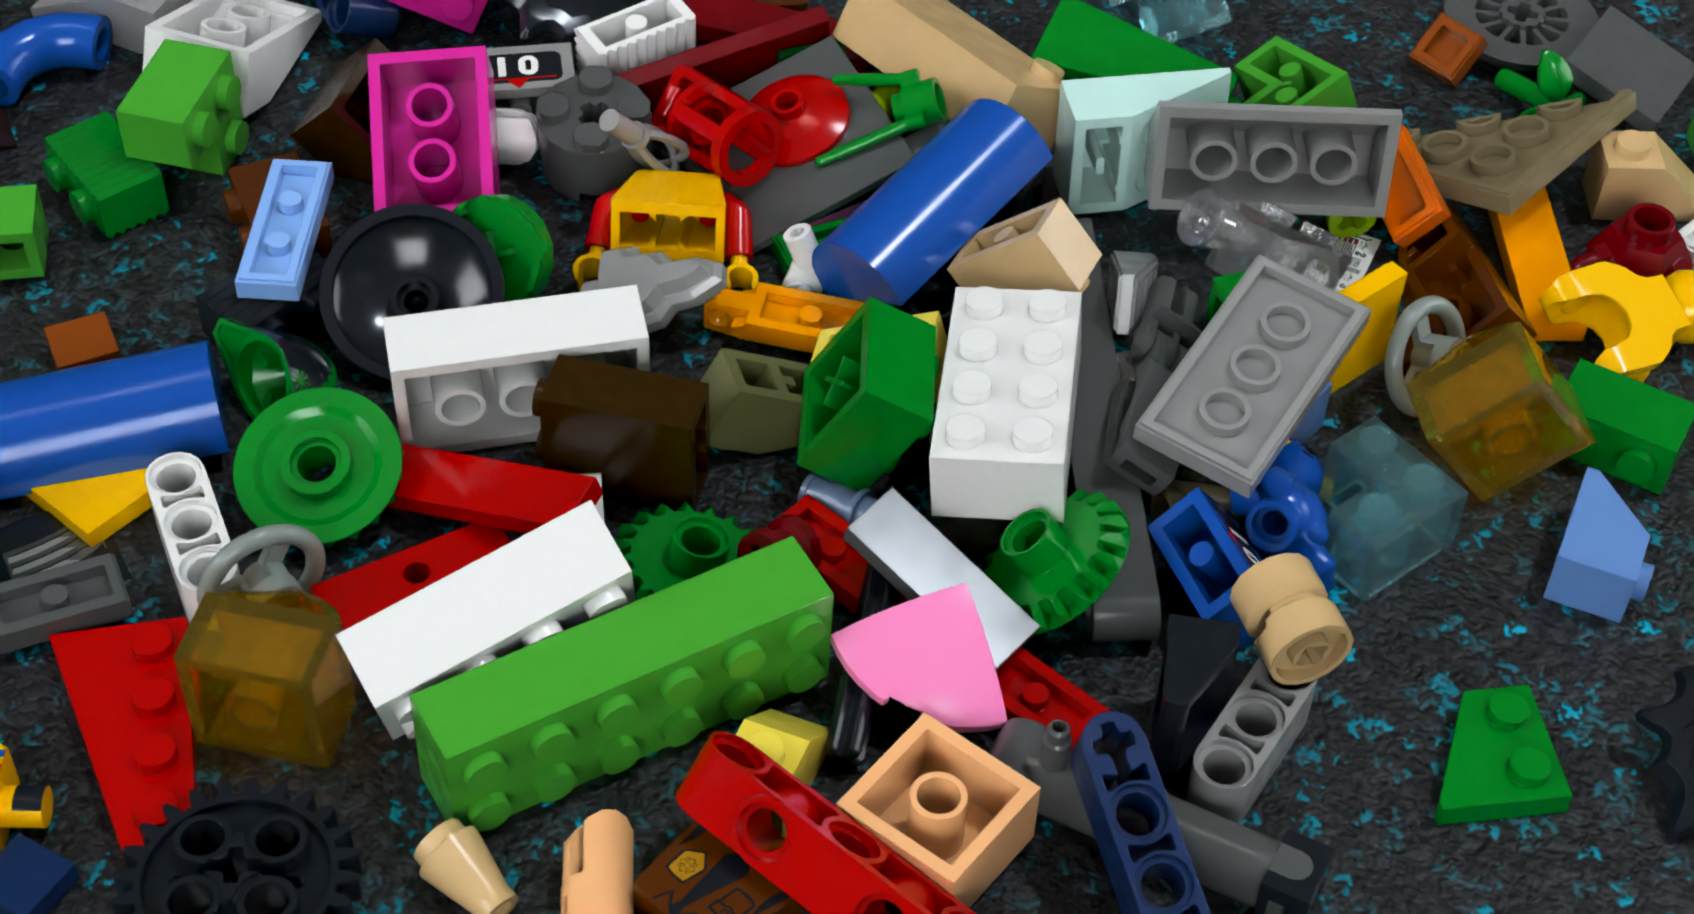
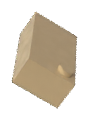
[832,0,1065,150]

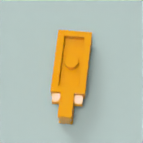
[703,282,865,353]

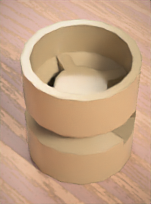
[1230,553,1354,685]

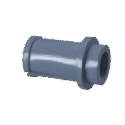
[797,472,878,524]

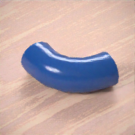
[0,12,113,106]

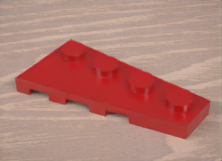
[49,616,198,863]

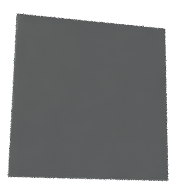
[677,35,914,254]

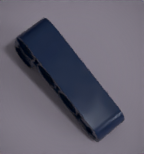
[1070,711,1211,914]

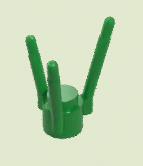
[814,68,948,167]

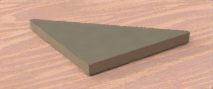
[1408,89,1637,216]

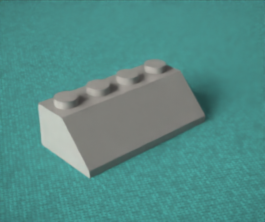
[1144,101,1403,218]

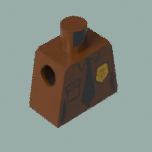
[633,821,803,914]

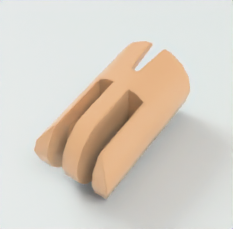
[560,809,634,914]

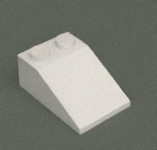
[142,0,322,119]

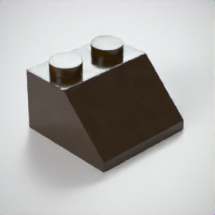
[290,38,391,183]

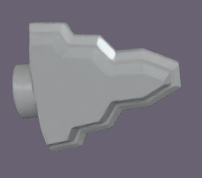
[581,246,727,334]

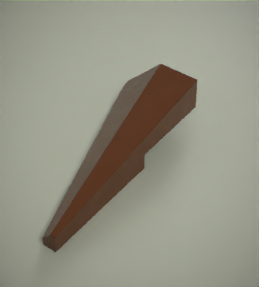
[1398,198,1538,373]

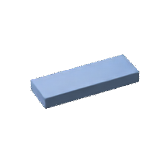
[234,159,334,301]

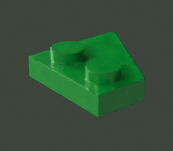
[1434,684,1573,826]

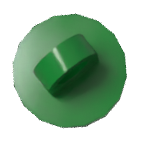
[452,194,554,302]

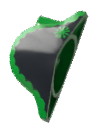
[212,318,337,420]

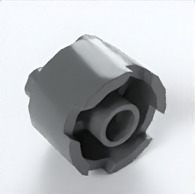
[536,66,654,201]

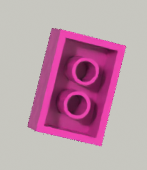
[367,46,501,212]

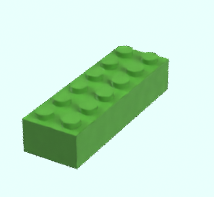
[409,536,834,831]

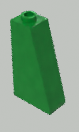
[1031,0,1243,104]

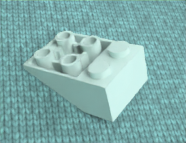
[1053,67,1232,215]

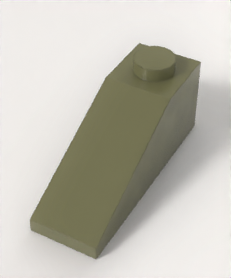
[700,347,809,454]

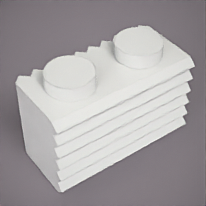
[574,0,696,76]

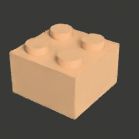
[836,712,1041,908]

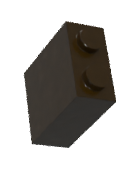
[532,354,710,511]

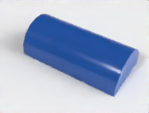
[812,98,1053,306]
[0,340,230,500]

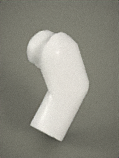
[781,223,823,294]

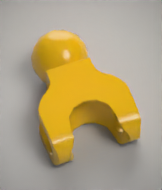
[1539,261,1694,383]

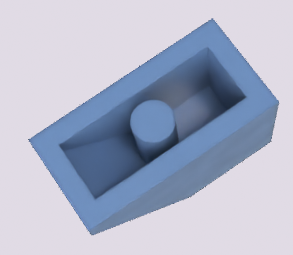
[1543,467,1655,623]

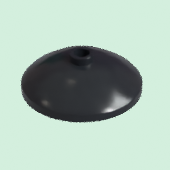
[319,204,506,382]

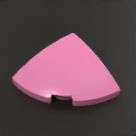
[829,583,1008,733]

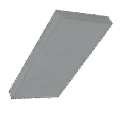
[1133,254,1372,499]

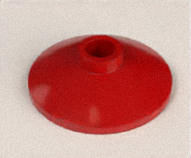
[743,75,851,167]

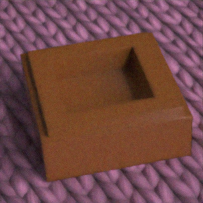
[1408,12,1488,88]
[43,311,121,370]

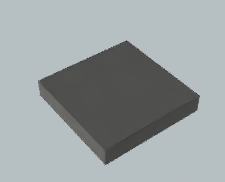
[1566,5,1694,131]

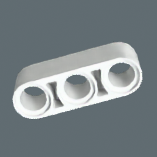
[145,452,247,634]

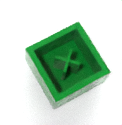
[797,296,939,491]

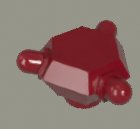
[1569,203,1694,277]

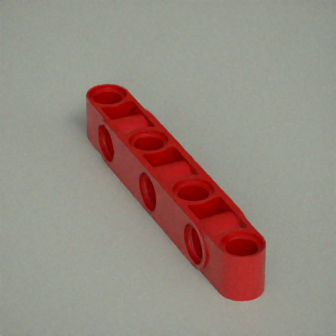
[675,731,977,914]

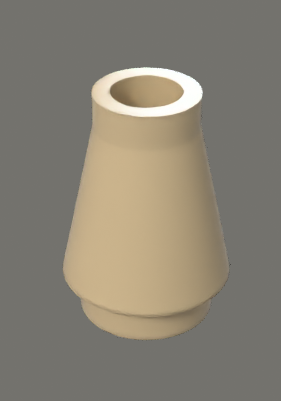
[414,818,519,914]

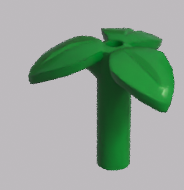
[1494,49,1586,117]

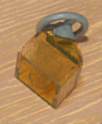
[1384,295,1597,502]
[173,524,357,769]

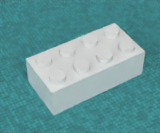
[382,284,651,453]
[929,286,1082,523]
[336,500,636,740]

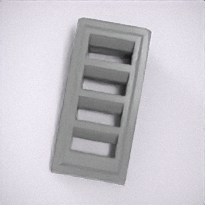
[1106,250,1158,335]

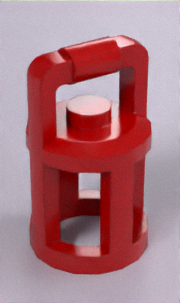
[652,65,783,187]

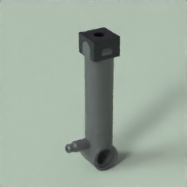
[987,718,1336,914]

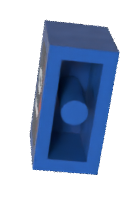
[1147,486,1262,650]

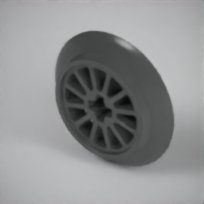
[1444,0,1599,72]

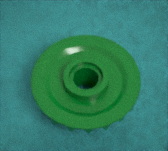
[233,387,404,548]
[983,489,1130,636]
[615,502,756,601]

